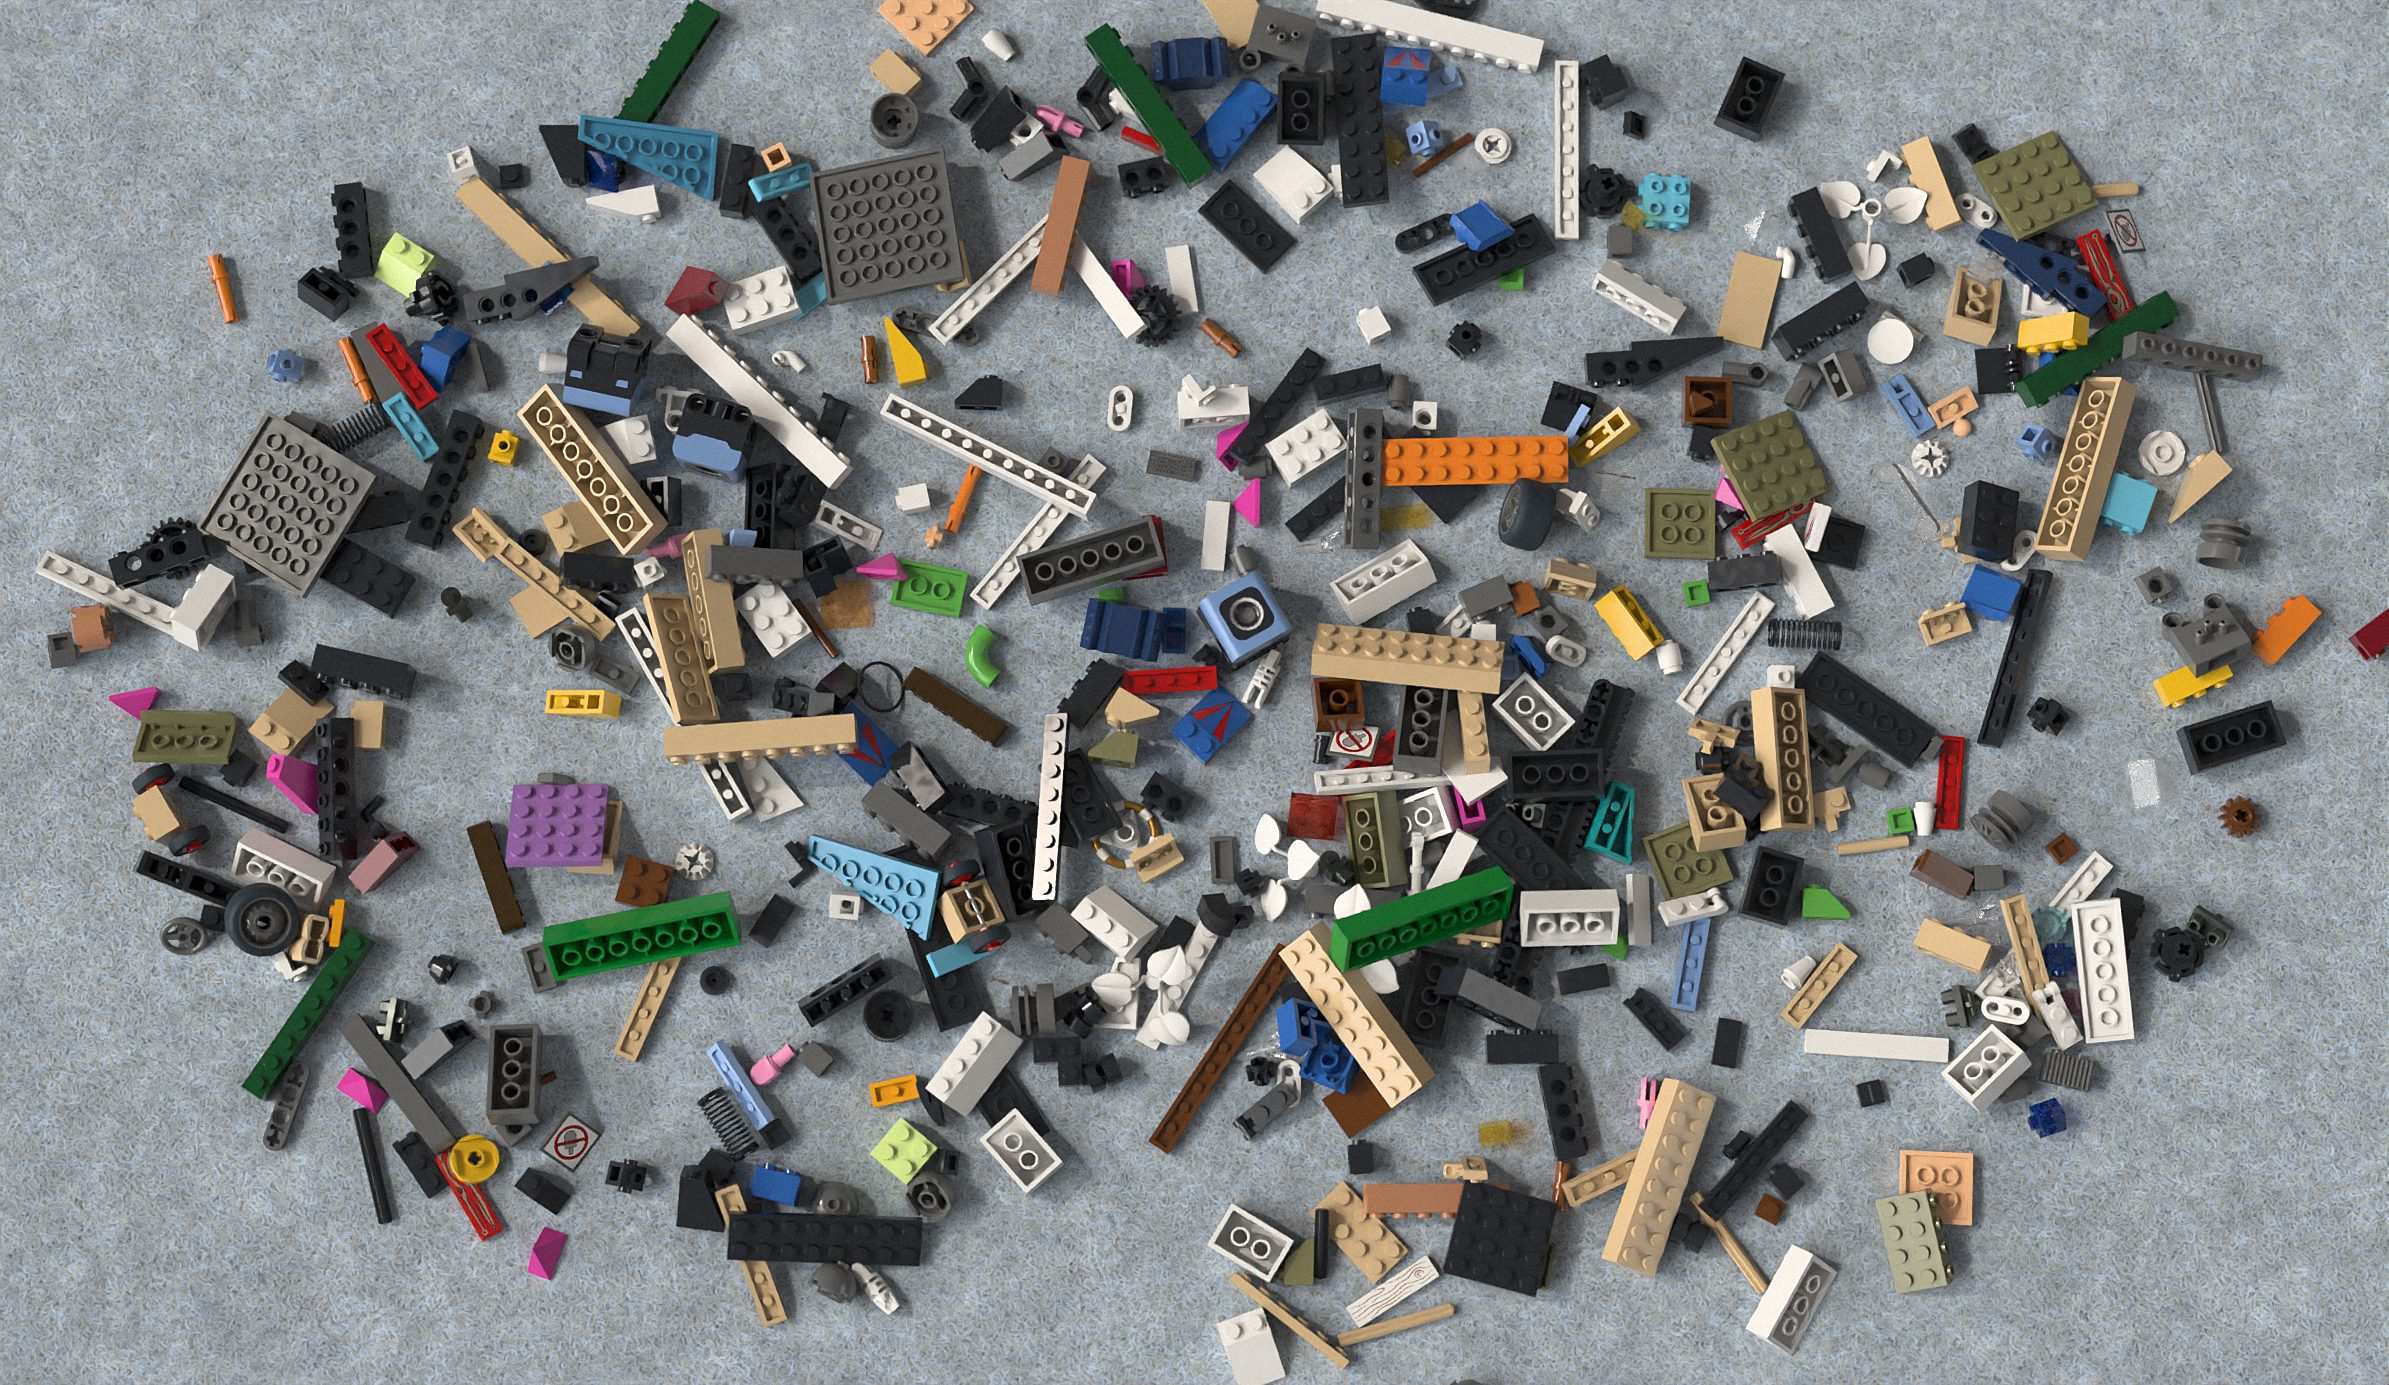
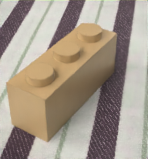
[1913,918,1992,976]

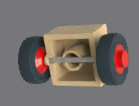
[131,763,211,857]
[936,859,1012,954]

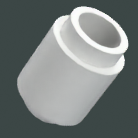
[1655,639,1683,675]

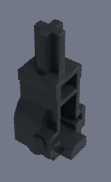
[816,392,850,443]

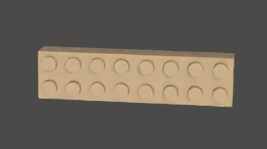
[2033,377,2137,562]
[517,383,668,556]
[1311,623,1505,694]
[663,714,859,766]
[1279,921,1436,1108]
[1601,1078,1717,1278]

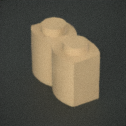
[288,914,329,965]

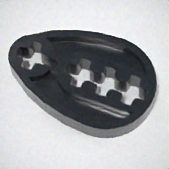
[1414,0,1479,20]

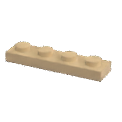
[1779,941,1858,1030]
[1561,1147,1640,1207]

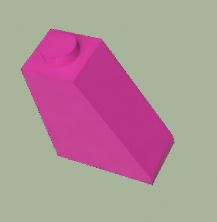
[266,754,319,815]

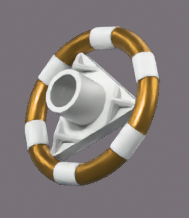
[1091,801,1159,869]

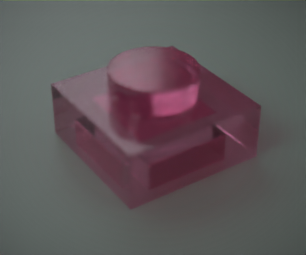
[2060,988,2082,1015]

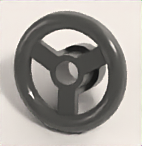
[1722,701,1755,747]
[160,917,208,955]

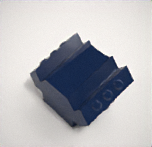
[1150,36,1231,91]
[1080,598,1167,662]

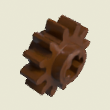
[2217,796,2262,838]

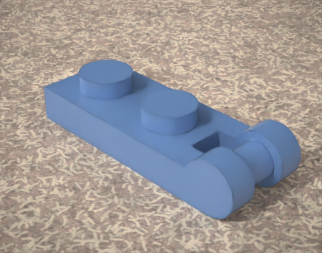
[1880,373,1936,439]

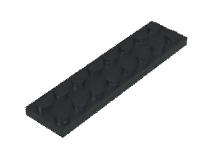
[1331,33,1390,209]
[881,844,983,1033]
[727,1211,923,1266]

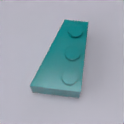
[1581,780,1635,865]

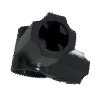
[949,56,989,123]
[1077,65,1115,133]

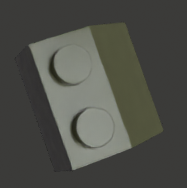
[1088,729,1139,769]

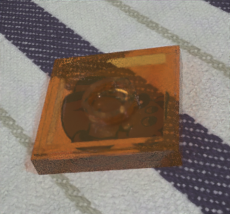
[820,580,869,630]

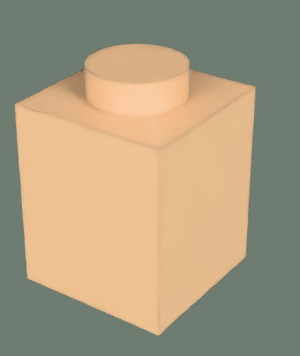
[761,142,793,173]

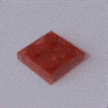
[1287,792,1338,841]

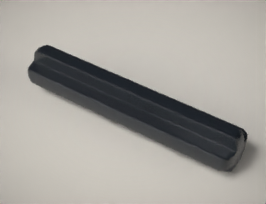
[1313,1208,1329,1279]

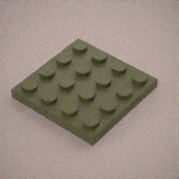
[1972,130,2099,243]
[1710,409,1832,523]

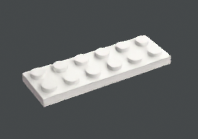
[2070,897,2135,1044]

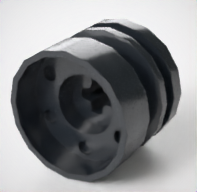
[863,990,913,1042]

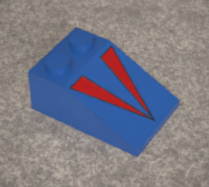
[1380,46,1431,106]
[1170,683,1253,766]
[833,702,899,787]

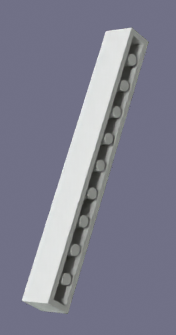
[1315,0,1544,74]
[666,313,854,490]
[880,393,1099,521]
[615,607,752,824]

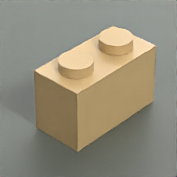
[869,48,922,98]
[350,700,387,751]

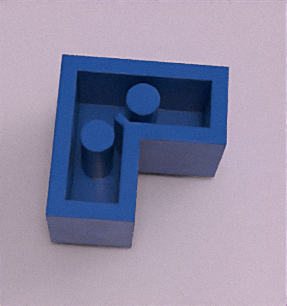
[417,324,471,393]
[1276,997,1333,1057]
[749,1163,805,1207]

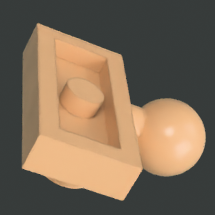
[1926,386,1979,437]

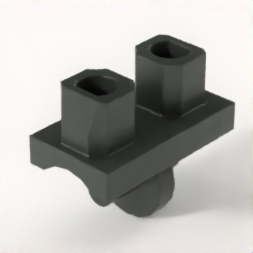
[441,587,473,624]
[1808,723,1845,768]
[1505,803,1549,829]
[1320,850,1354,887]
[2186,905,2235,948]
[1941,984,1982,1028]
[375,997,416,1043]

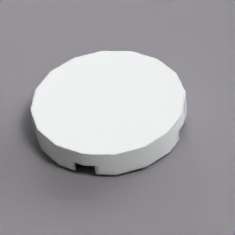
[1867,317,1914,364]
[2138,430,2185,476]

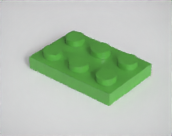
[890,558,969,619]

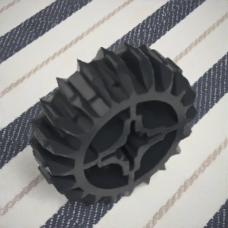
[1127,285,1183,347]
[143,517,207,580]

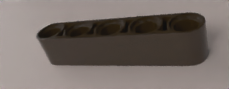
[901,666,1009,748]
[467,820,527,935]

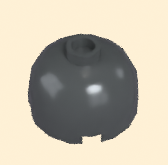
[548,624,596,673]
[906,1171,955,1221]
[811,1181,859,1215]
[807,1261,857,1306]

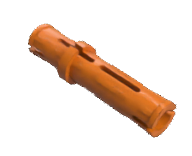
[207,254,240,324]
[338,337,378,405]
[943,465,983,535]

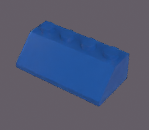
[1194,78,1278,174]

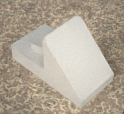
[447,146,480,185]

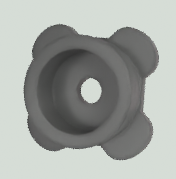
[468,991,497,1019]

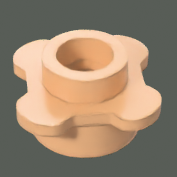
[925,525,943,548]

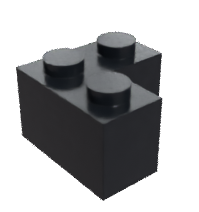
[1579,54,1629,111]
[802,535,854,599]
[807,662,865,717]
[1713,751,1773,822]
[1033,1037,1083,1088]

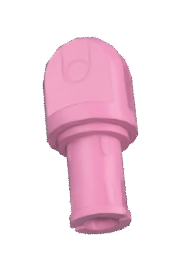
[1035,105,1084,139]
[645,532,690,559]
[750,1043,797,1086]
[1636,1076,1658,1129]

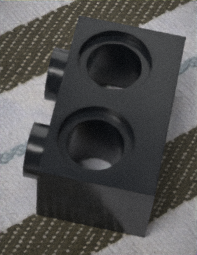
[1118,156,1169,199]
[1140,771,1195,823]

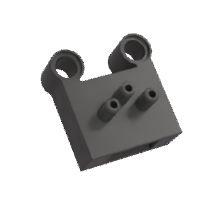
[1238,3,1317,74]
[2162,593,2251,678]

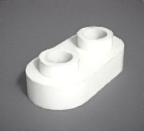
[1955,193,1997,230]
[1107,386,1133,433]
[2000,530,2037,572]
[1546,635,1586,667]
[1981,994,2030,1025]
[1277,1060,1301,1108]

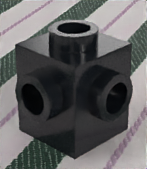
[1445,320,1483,361]
[2027,697,2070,736]
[605,1158,647,1194]

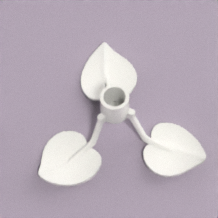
[1820,181,1927,281]
[1255,814,1321,923]
[1334,884,1400,994]
[1092,945,1190,1045]

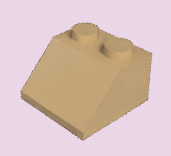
[1105,687,1160,730]

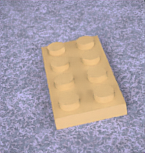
[1308,1181,1408,1284]

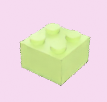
[870,1117,938,1186]

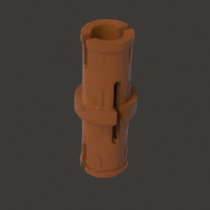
[1199,317,1243,359]
[860,336,879,384]
[1551,1162,1572,1212]

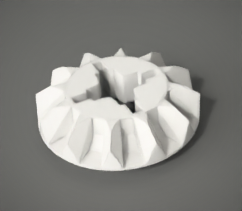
[1475,128,1511,165]
[1911,440,1949,477]
[675,842,714,881]

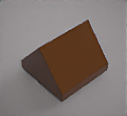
[1688,391,1713,417]

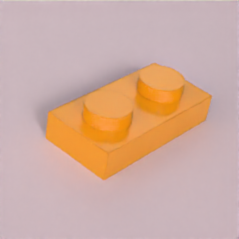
[326,899,347,949]
[869,1074,920,1108]

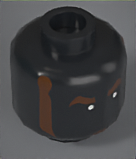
[1695,745,1730,776]

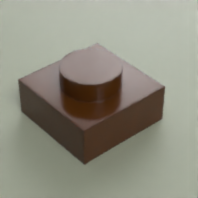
[2044,832,2079,866]
[1754,1193,1786,1226]

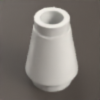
[982,27,1015,62]
[539,351,567,374]
[1913,802,1937,835]
[1781,956,1816,989]

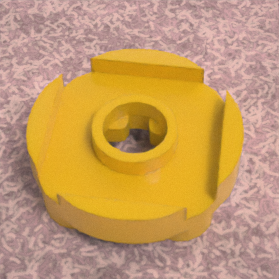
[450,1134,499,1184]

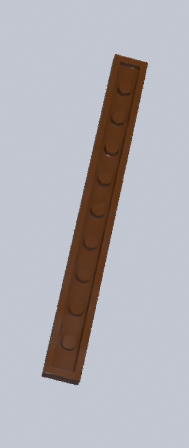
[1148,943,1290,1155]

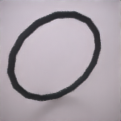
[857,661,905,713]

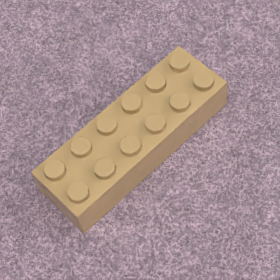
[681,528,746,677]
[1751,687,1815,833]

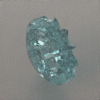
[2031,906,2066,944]

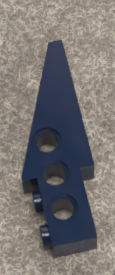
[1975,228,2108,321]

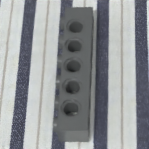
[2122,331,2263,383]
[1344,408,1385,550]

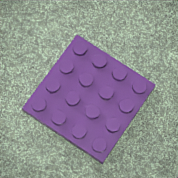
[505,784,609,867]

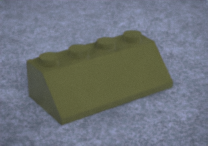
[1342,790,1408,889]

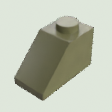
[1279,1237,1314,1286]

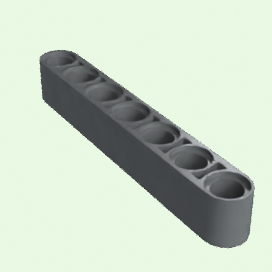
[339,1013,457,1156]

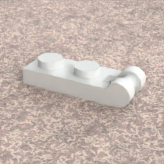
[1658,887,1729,927]
[2032,981,2083,1050]

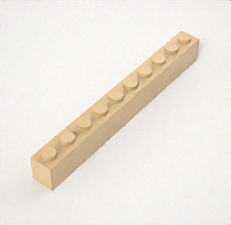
[455,175,643,337]

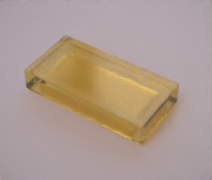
[1619,200,1647,234]
[1380,503,1428,533]

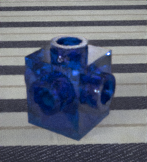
[2042,943,2076,977]
[2027,1098,2067,1139]

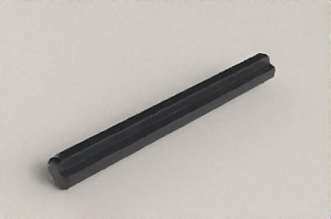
[179,776,289,834]
[353,1107,392,1225]

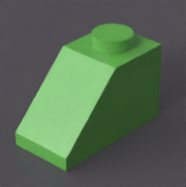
[1799,884,1850,921]

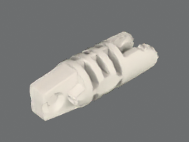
[1242,649,1282,709]
[851,1262,901,1315]

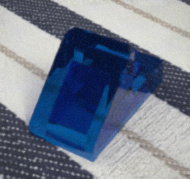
[1162,607,1186,654]

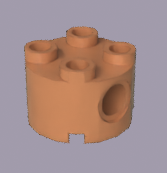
[71,602,116,653]

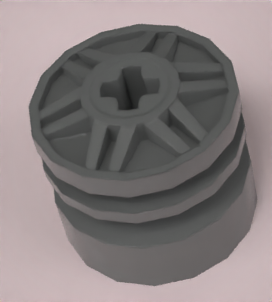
[870,93,919,150]
[2196,518,2251,570]
[1970,790,2035,853]
[1009,983,1056,1036]

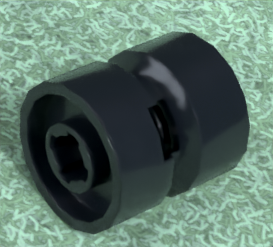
[1063,994,1108,1039]
[1082,1053,1124,1094]
[1668,1211,1710,1254]

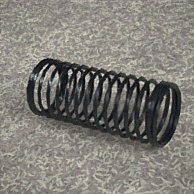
[317,401,393,454]
[1768,618,1842,651]
[697,1087,760,1163]

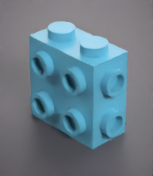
[1636,173,1691,232]
[2098,471,2158,536]

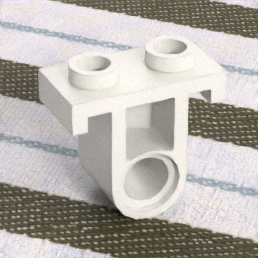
[656,386,704,436]
[1555,487,1600,533]

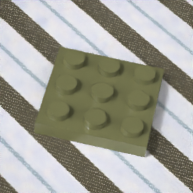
[1644,488,1715,560]
[1641,820,1734,901]

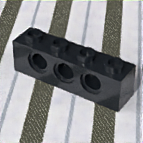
[331,182,374,279]
[748,196,823,285]
[108,528,211,590]
[797,952,893,1028]
[1536,1061,1589,1162]

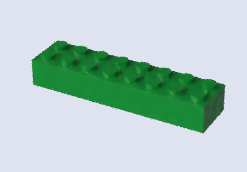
[1330,866,1514,974]
[542,890,742,981]

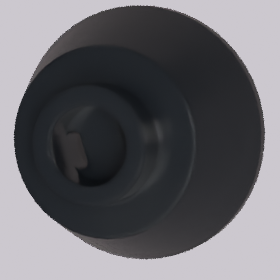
[428,954,458,985]

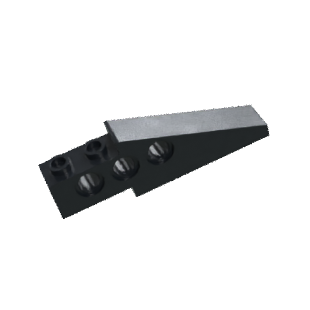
[462,256,600,325]
[1584,336,1724,392]
[133,849,269,924]

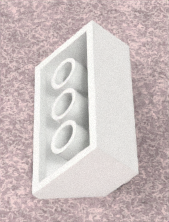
[1591,260,1687,335]
[1329,538,1437,626]
[230,827,336,915]
[1520,889,1620,947]
[926,1011,1023,1117]
[1746,1245,1837,1356]

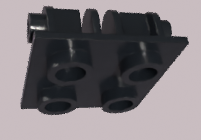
[1974,344,2023,395]
[1540,381,1598,437]

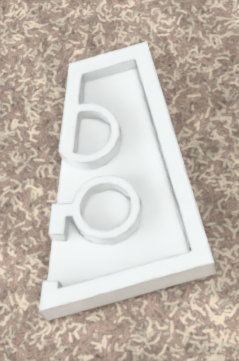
[735,756,805,823]
[1094,957,1141,1030]

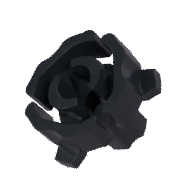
[1579,164,1635,219]
[403,270,459,327]
[2150,926,2210,983]

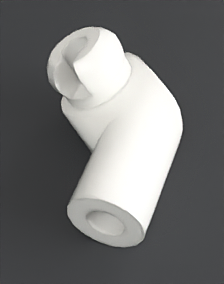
[1776,246,1796,279]
[772,350,807,374]

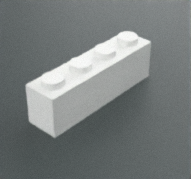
[1763,524,1835,620]

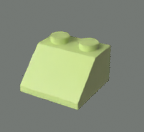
[374,232,438,297]

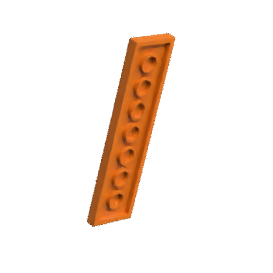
[1381,435,1568,486]

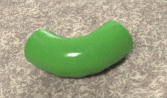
[965,624,1002,689]

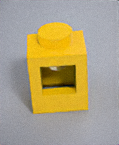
[488,430,521,468]

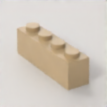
[1900,136,1964,233]
[1455,690,1490,775]

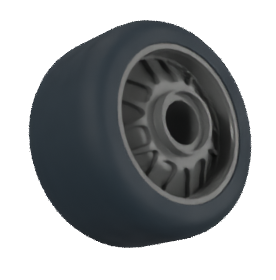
[1498,478,1556,551]
[224,883,300,957]

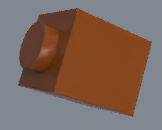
[1509,580,1540,619]

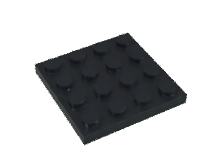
[1442,1179,1558,1297]

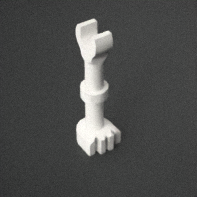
[1405,832,1424,896]

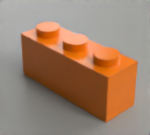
[2251,594,2322,666]

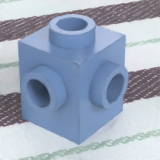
[1406,120,1444,158]
[266,348,306,383]
[2015,423,2057,462]

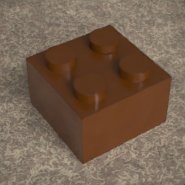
[1681,376,1732,429]
[1311,677,1365,733]
[615,855,677,909]

